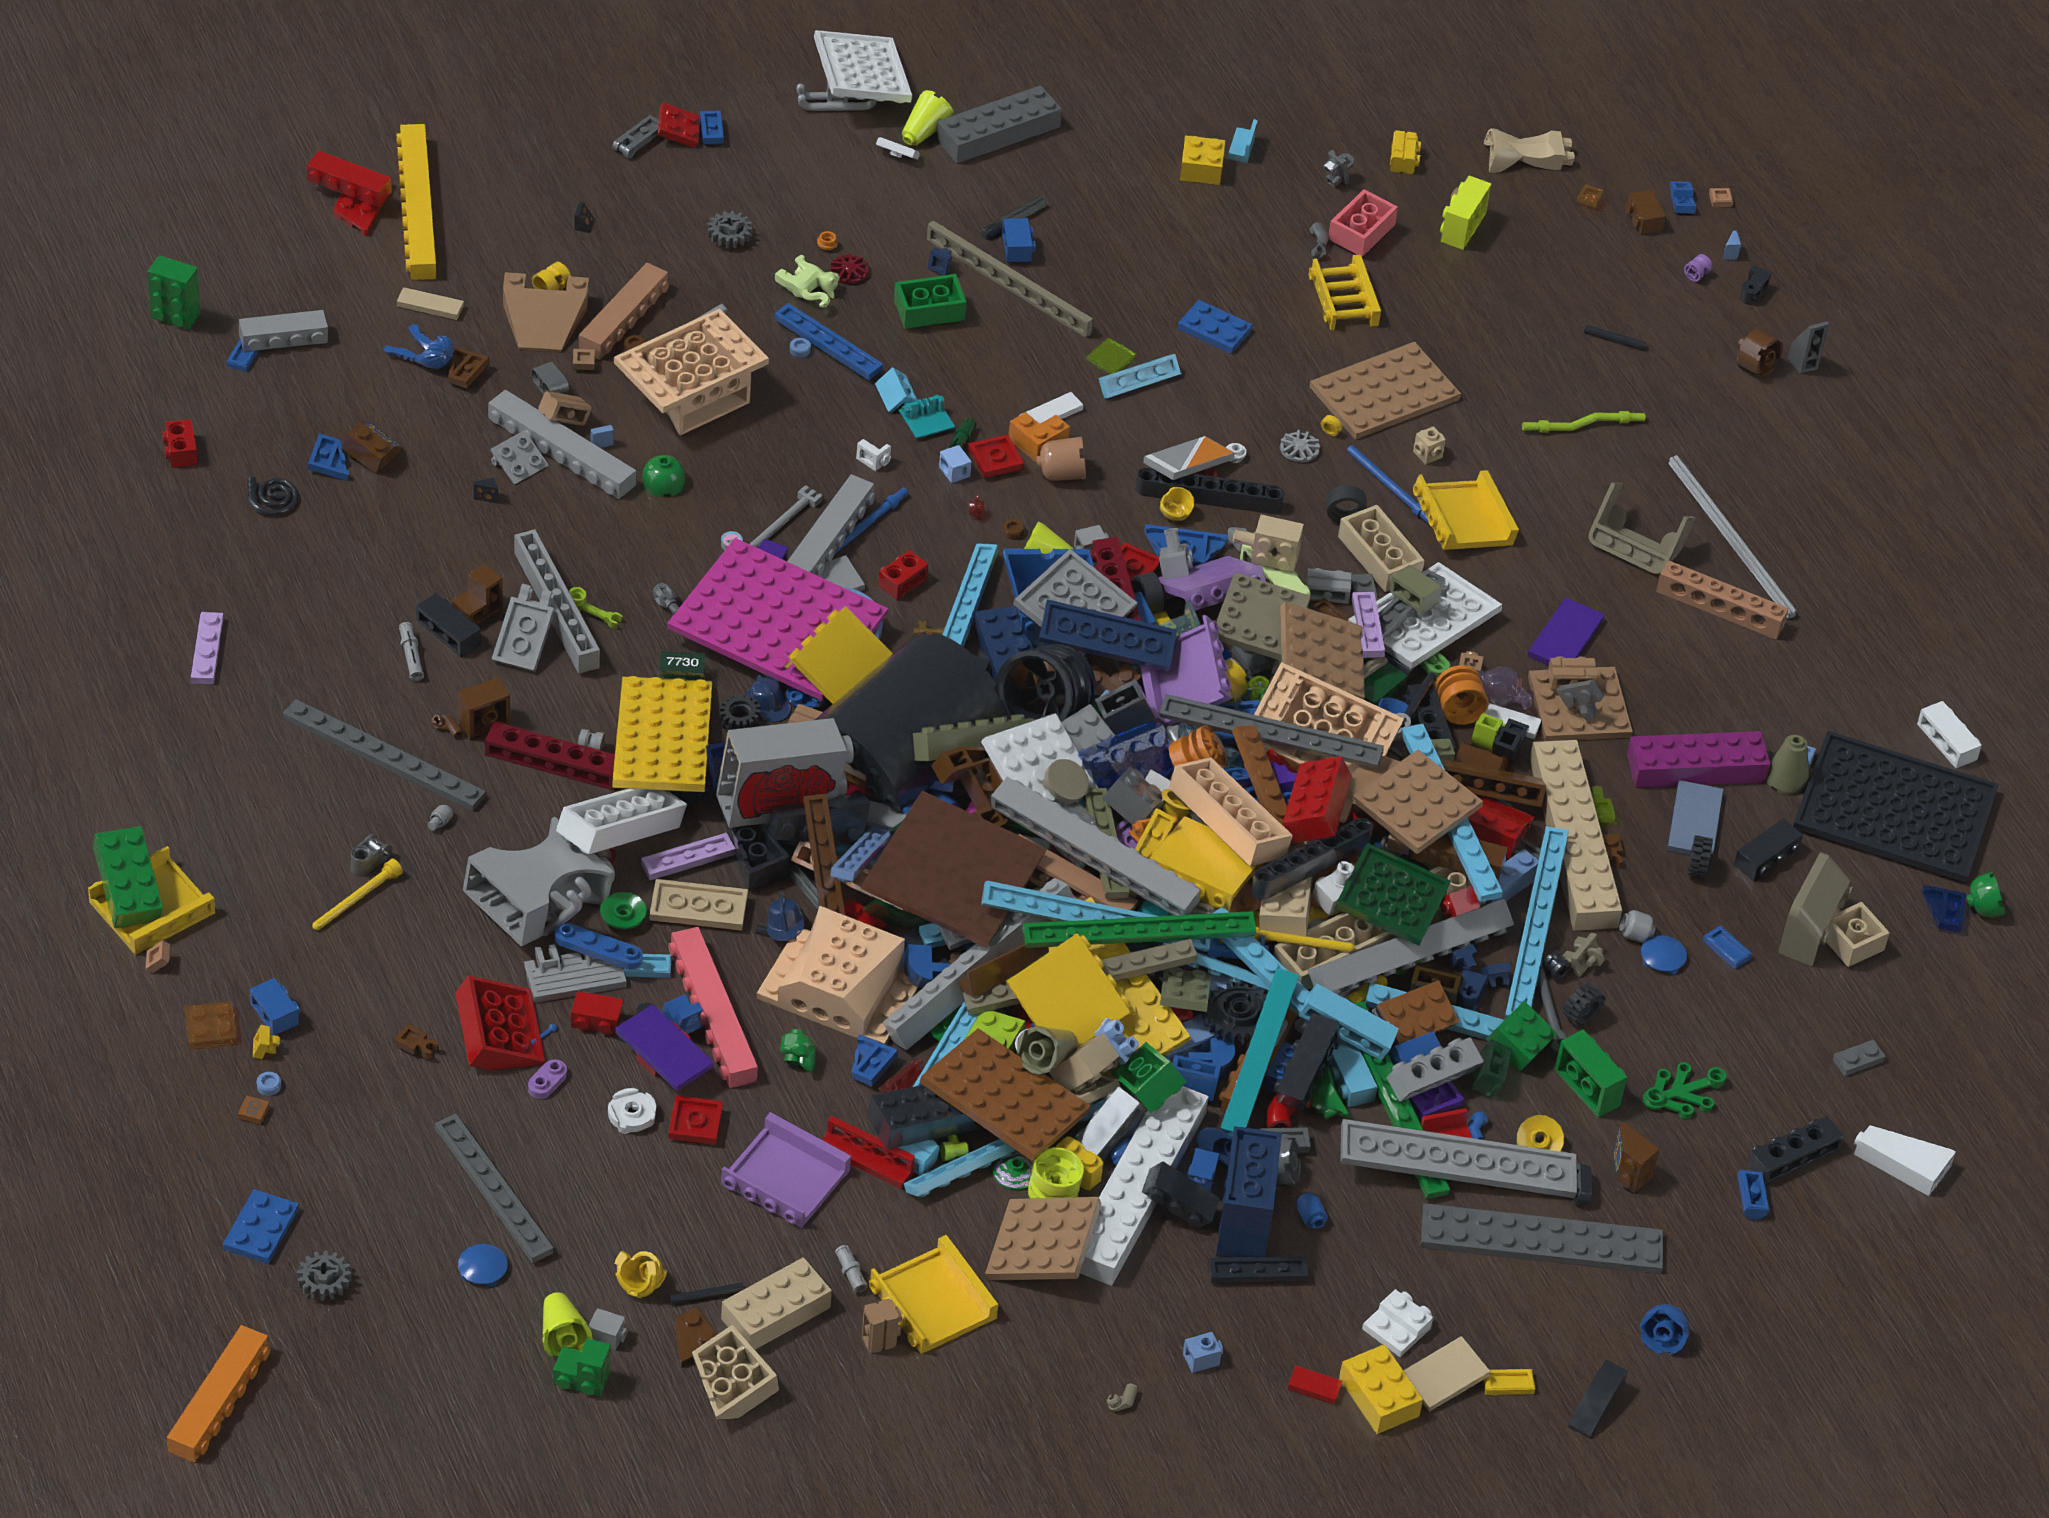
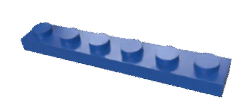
[774,303,883,380]

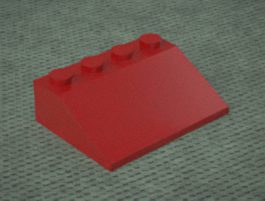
[1468,794,1535,859]
[455,975,545,1070]

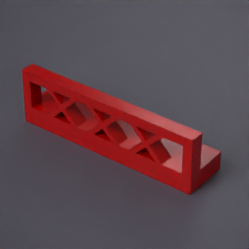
[822,1115,915,1190]

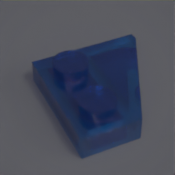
[1921,884,1967,933]

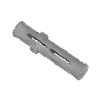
[399,622,424,682]

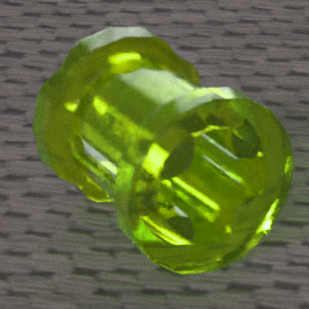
[1249,676,1269,702]

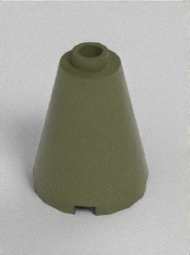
[1766,735,1810,795]
[1017,1026,1078,1074]

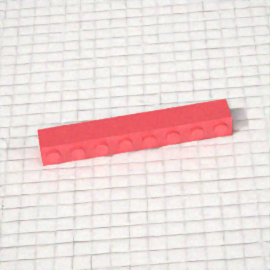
[668,927,758,1088]

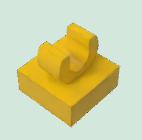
[253,1025,280,1059]

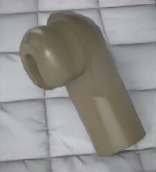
[1107,1383,1138,1412]

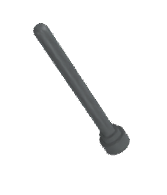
[1537,963,1568,1051]

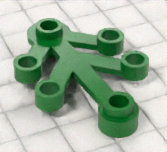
[1643,1062,1726,1120]

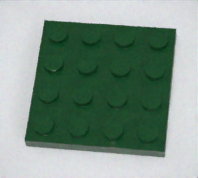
[1334,843,1451,946]

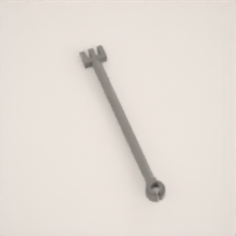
[750,485,824,547]

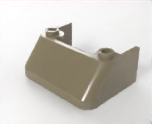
[1589,482,1696,574]
[1778,852,1853,967]

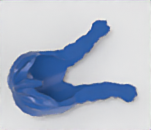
[383,324,454,369]

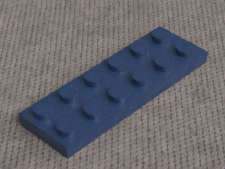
[1038,599,1177,672]

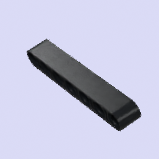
[1136,467,1284,514]
[1251,818,1373,900]

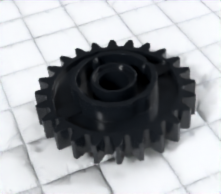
[1202,982,1267,1045]

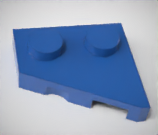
[307,433,349,481]
[852,1034,898,1086]

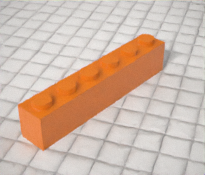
[167,1325,270,1463]

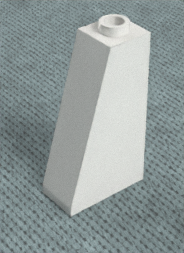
[1854,1125,1956,1196]

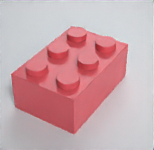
[1329,189,1398,257]

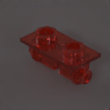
[879,1059,924,1093]

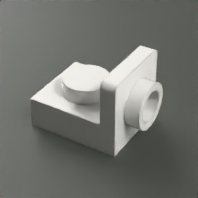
[856,439,891,471]

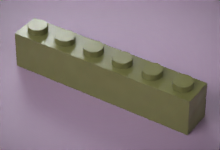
[913,714,1034,761]

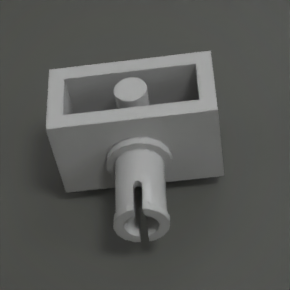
[1159,528,1194,580]

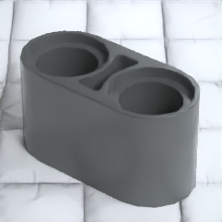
[531,362,569,395]

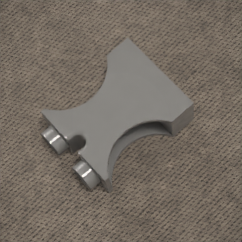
[463,817,615,946]

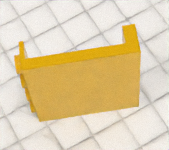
[1413,470,1519,550]
[784,606,893,704]
[1149,816,1264,912]
[88,846,215,955]
[1005,933,1131,1049]
[869,1235,998,1354]

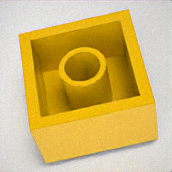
[1180,135,1225,185]

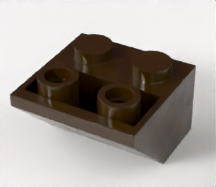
[1410,964,1463,1006]

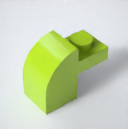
[1471,713,1506,752]

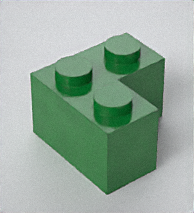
[553,1338,611,1397]

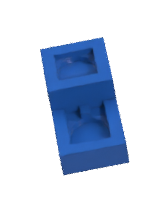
[1670,181,1696,214]

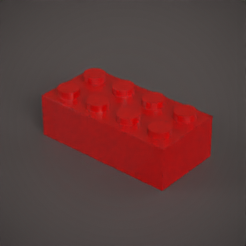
[1283,756,1352,843]

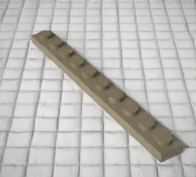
[927,221,1093,338]
[963,939,1198,1016]

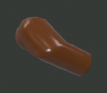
[432,714,464,739]

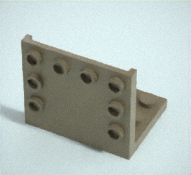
[1216,572,1310,685]

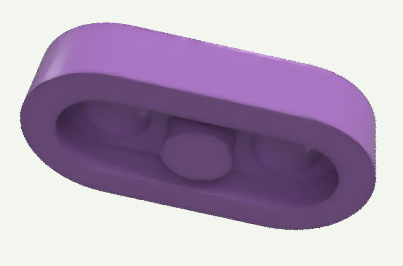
[528,1059,567,1099]

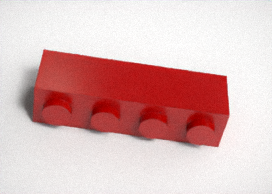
[306,151,392,208]

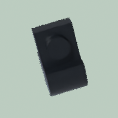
[1492,718,1529,761]

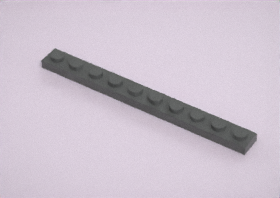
[1159,694,1384,769]
[283,699,486,811]

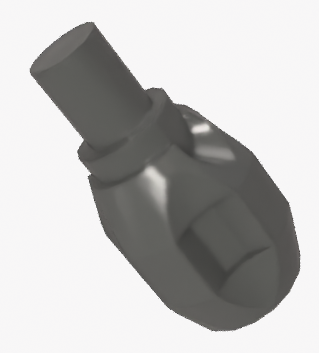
[653,582,679,615]

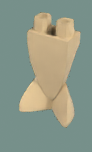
[1484,128,1575,173]

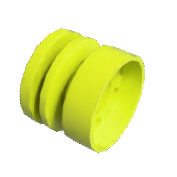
[1028,1147,1084,1199]

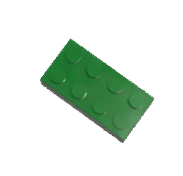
[93,826,163,928]

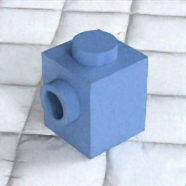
[1183,1332,1223,1373]

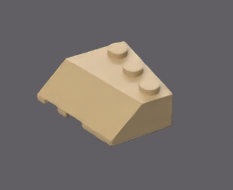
[692,1325,779,1419]

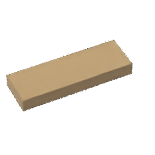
[397,287,464,320]

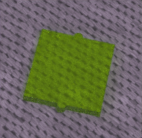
[1086,338,1136,374]

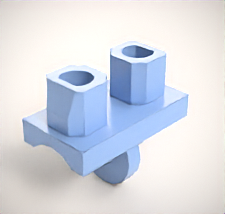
[1094,1018,1139,1065]

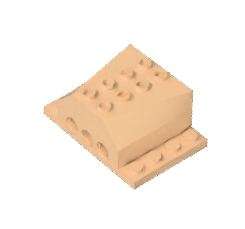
[614,308,769,435]
[1254,662,1404,774]
[757,906,918,1045]

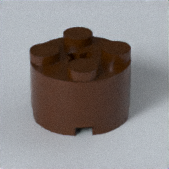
[1736,328,1783,377]

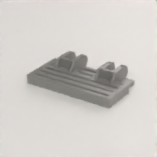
[524,944,626,1003]

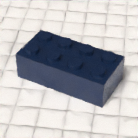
[974,606,1036,689]

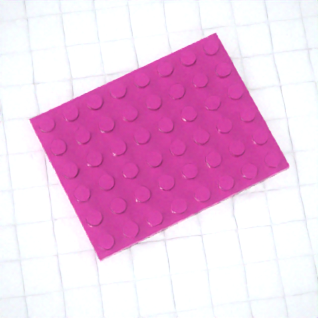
[667,538,888,701]

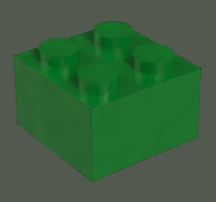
[1486,1001,1558,1072]

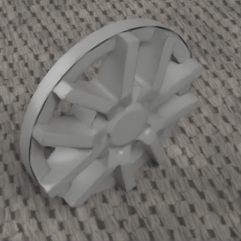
[1280,430,1320,462]

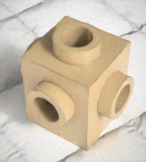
[1413,426,1446,465]

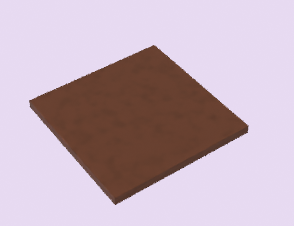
[861,791,1046,948]

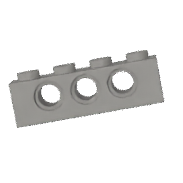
[1386,1037,1484,1102]

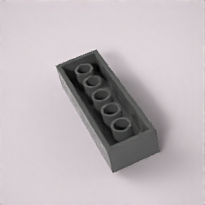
[936,85,1062,163]

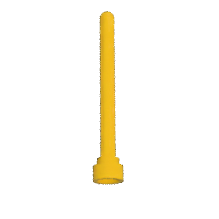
[312,859,403,930]
[1253,927,1355,952]

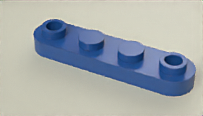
[555,923,643,969]

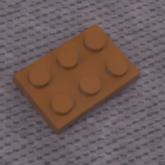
[1377,980,1459,1046]

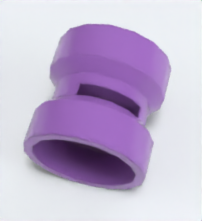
[1684,254,1713,282]

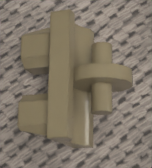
[1563,933,1604,977]

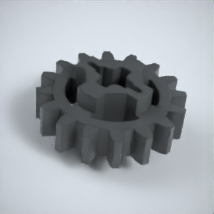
[707,211,752,248]
[297,1250,351,1301]

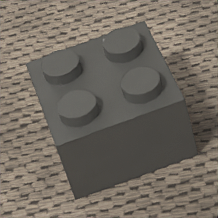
[1102,767,1162,824]

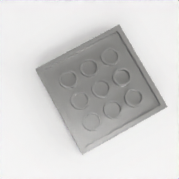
[1013,549,1137,656]

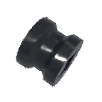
[1542,951,1572,980]

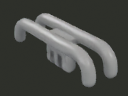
[797,83,877,111]
[543,877,591,936]

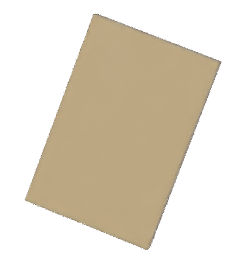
[1403,1336,1490,1412]

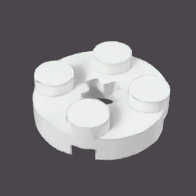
[608,1088,656,1134]

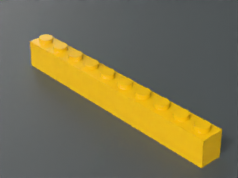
[396,124,436,280]

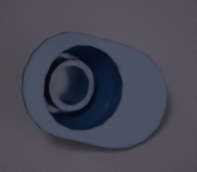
[746,675,791,723]
[767,894,804,941]
[1197,1128,1233,1169]

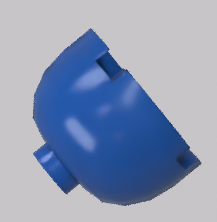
[1640,1304,1690,1354]

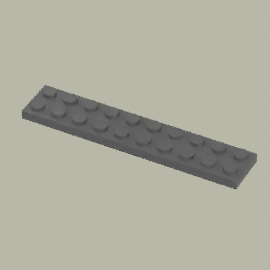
[1420,1203,1663,1274]

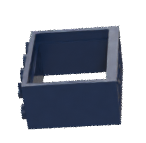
[1216,1126,1282,1257]

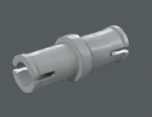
[835,1245,868,1293]

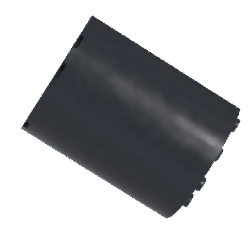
[815,632,1008,813]

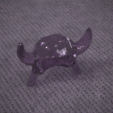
[1476,666,1534,709]

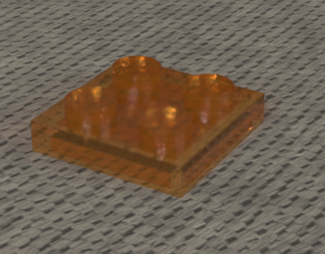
[184,1001,237,1049]

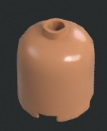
[1036,437,1086,481]

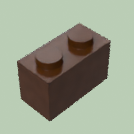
[1625,189,1666,235]

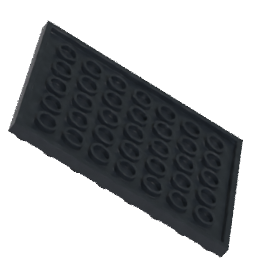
[1793,730,1999,883]

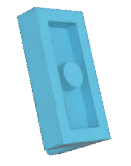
[1228,119,1258,163]
[875,367,918,413]

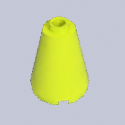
[902,90,954,146]
[1024,521,1074,554]
[542,1292,592,1358]

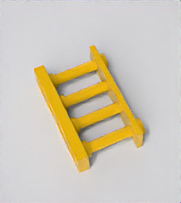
[1309,255,1381,330]

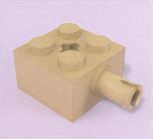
[1232,515,1304,573]
[1826,902,1890,967]
[1049,1033,1119,1093]

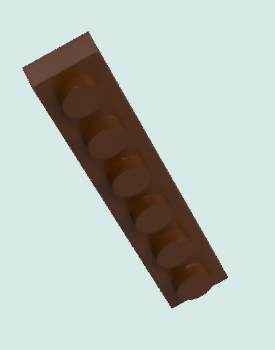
[803,794,845,915]

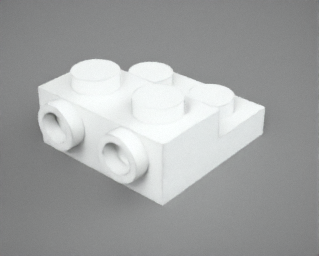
[1362,1289,1433,1357]

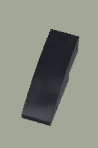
[1568,1359,1628,1439]

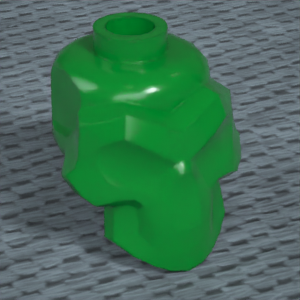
[780,1029,817,1073]

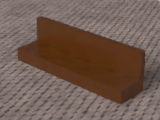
[959,944,1049,997]

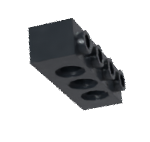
[1403,683,1456,752]
[1747,1116,1844,1185]

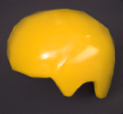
[1160,487,1194,521]

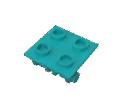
[899,395,955,439]

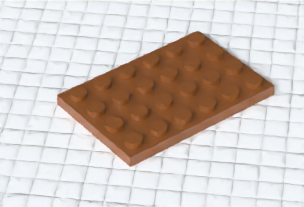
[919,1028,1091,1161]

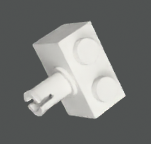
[1312,861,1354,915]

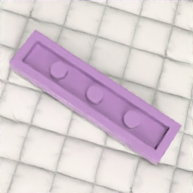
[1352,592,1385,658]
[191,612,224,685]
[641,833,735,880]

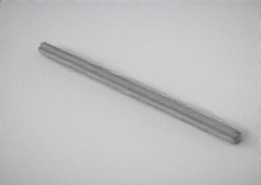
[1669,455,1797,619]

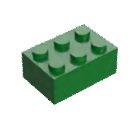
[147,255,201,330]
[894,274,966,329]
[1555,1030,1627,1118]
[1111,1042,1187,1113]

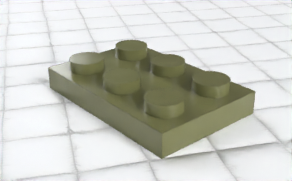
[1160,967,1211,1012]

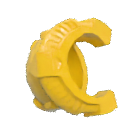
[614,1251,667,1298]

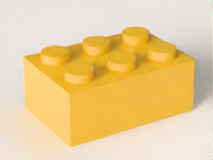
[1339,1344,1423,1434]

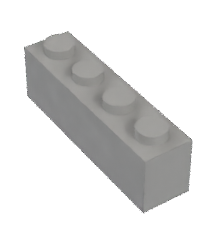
[239,310,328,352]

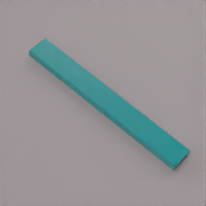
[1220,968,1299,1133]

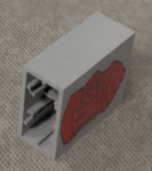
[716,718,853,828]

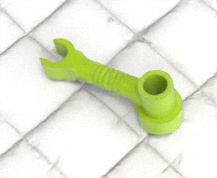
[569,587,623,629]
[940,1134,968,1161]

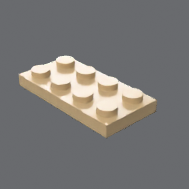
[650,879,748,930]

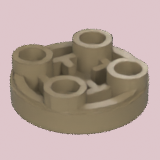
[1042,759,1089,806]

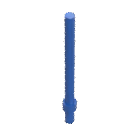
[1347,445,1429,524]
[834,487,908,555]

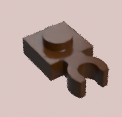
[1602,833,1623,869]
[394,1023,439,1059]

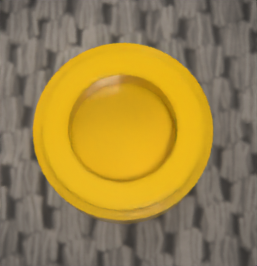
[1321,415,1343,436]

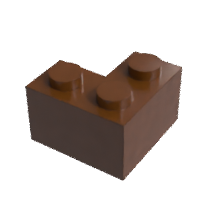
[452,564,503,625]
[1091,663,1144,698]

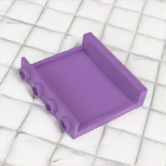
[1159,556,1266,612]
[1140,615,1232,729]
[721,1112,851,1228]

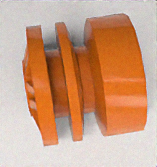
[1435,665,1489,725]
[1169,725,1227,768]

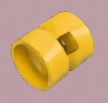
[532,262,571,290]

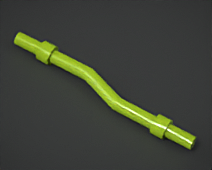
[1522,411,1646,433]

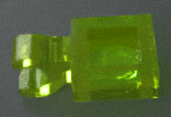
[1591,786,1615,822]

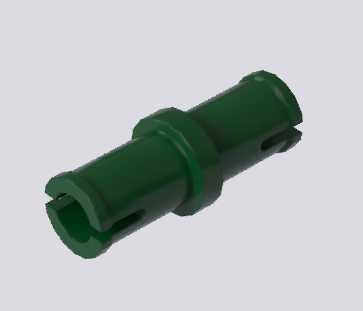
[949,417,977,449]

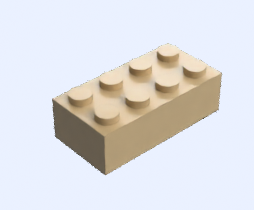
[1338,505,1424,592]
[721,1257,832,1350]

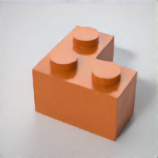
[1009,412,1070,463]

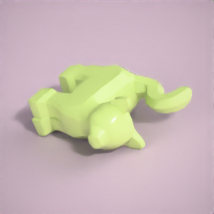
[775,255,840,308]

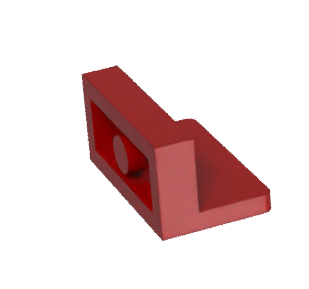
[1421,1108,1472,1138]

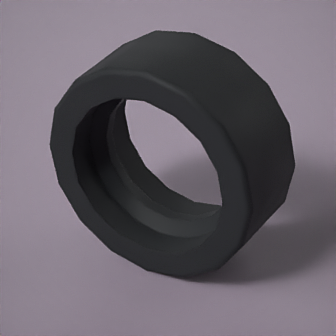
[1326,485,1367,524]
[1133,572,1164,614]

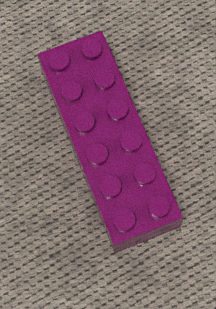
[1627,731,1770,788]

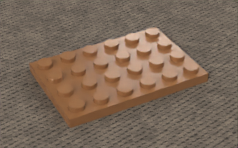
[1310,342,1461,440]

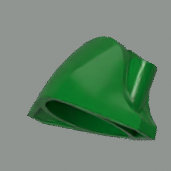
[1310,1065,1350,1119]

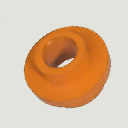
[817,231,838,250]

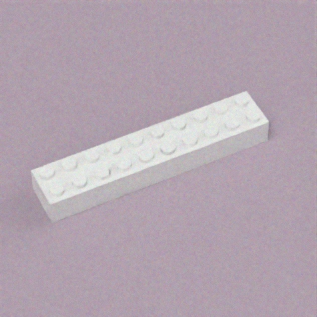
[1080,1086,1209,1286]

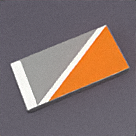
[1143,436,1235,480]

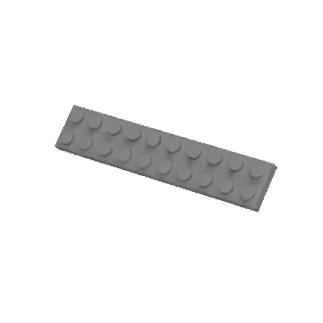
[1340,1119,1577,1198]

